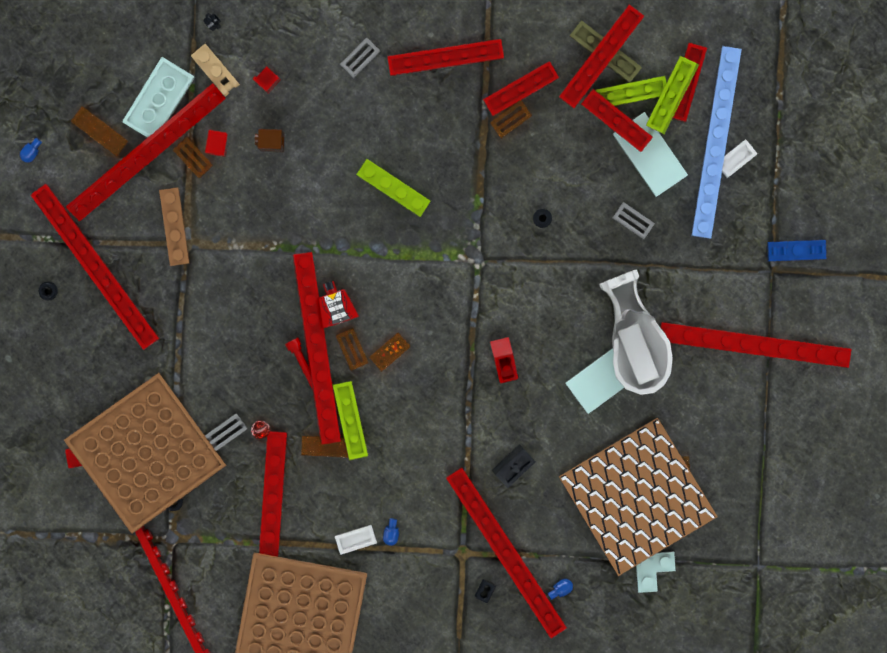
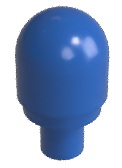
[20,138,42,163]
[383,518,399,546]
[547,579,573,600]

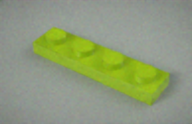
[646,56,699,134]
[589,76,667,106]
[356,159,431,217]
[333,381,368,461]

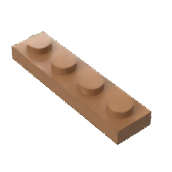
[159,188,190,266]

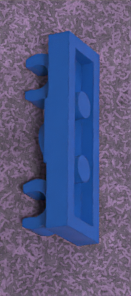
[767,240,827,261]

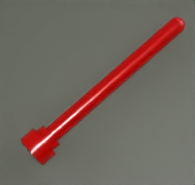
[285,337,313,390]

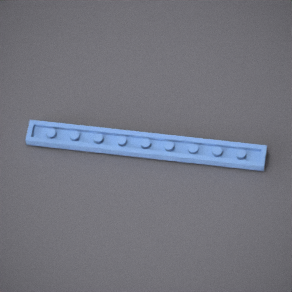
[691,46,742,239]

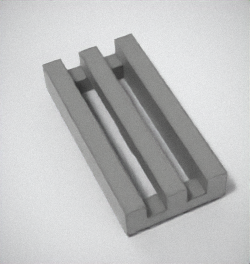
[340,37,381,79]
[612,202,655,240]
[205,413,248,451]

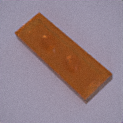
[71,106,129,156]
[301,436,349,458]

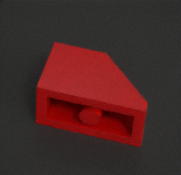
[490,337,518,383]

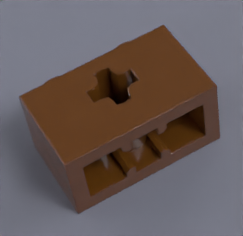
[255,129,285,152]

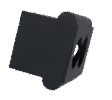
[475,579,496,603]

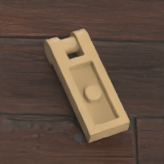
[191,44,240,97]

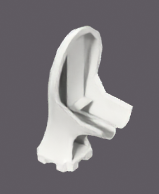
[599,270,673,395]

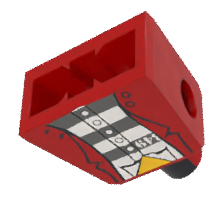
[319,281,359,328]

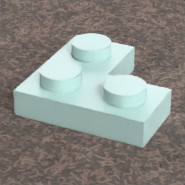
[636,551,675,593]

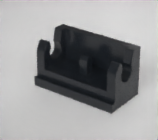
[492,444,536,488]

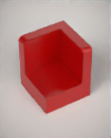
[253,66,281,94]
[205,130,228,157]

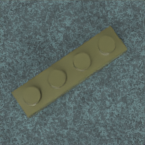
[569,20,642,83]

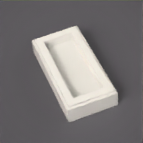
[722,139,757,178]
[335,525,377,555]

